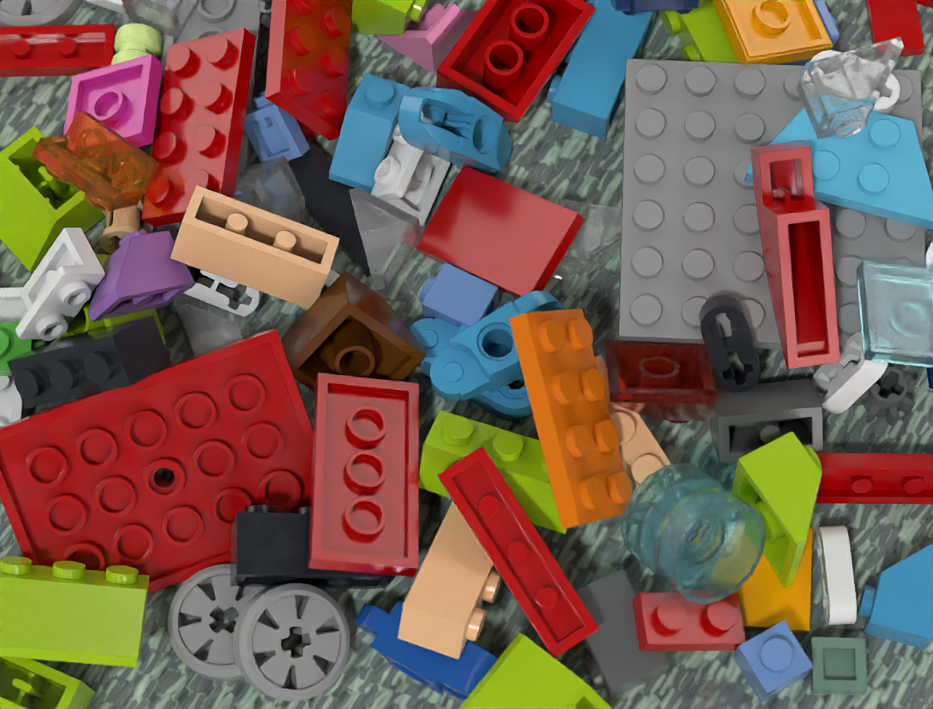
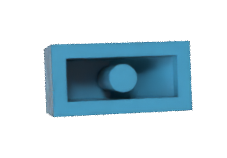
[329,73,411,193]
[857,543,933,650]

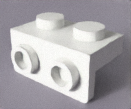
[369,111,450,227]
[15,227,105,341]

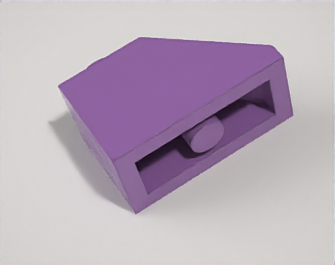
[88,230,195,322]

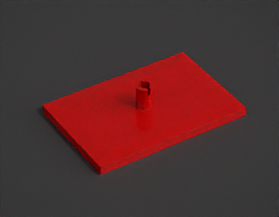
[0,328,313,594]

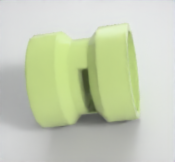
[111,23,163,65]

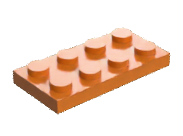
[509,309,635,529]

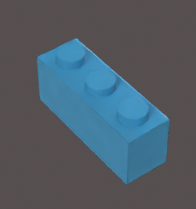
[547,0,657,140]

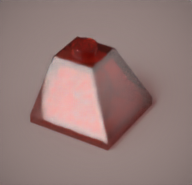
[604,340,716,424]

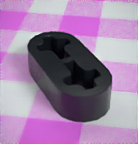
[699,295,761,392]

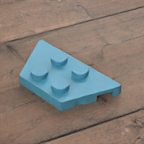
[744,96,933,230]

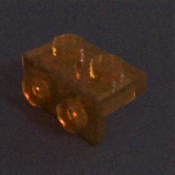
[32,111,159,211]

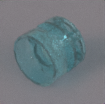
[621,463,766,604]

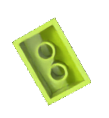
[419,410,568,534]
[0,556,150,668]

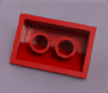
[436,0,596,123]

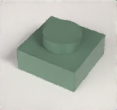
[809,637,867,695]

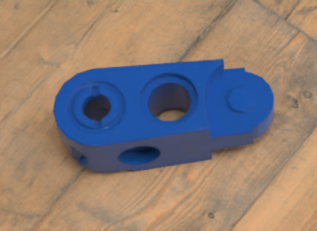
[354,601,498,702]

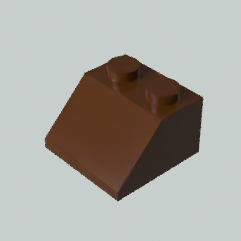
[281,271,427,392]

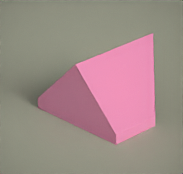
[377,3,479,75]

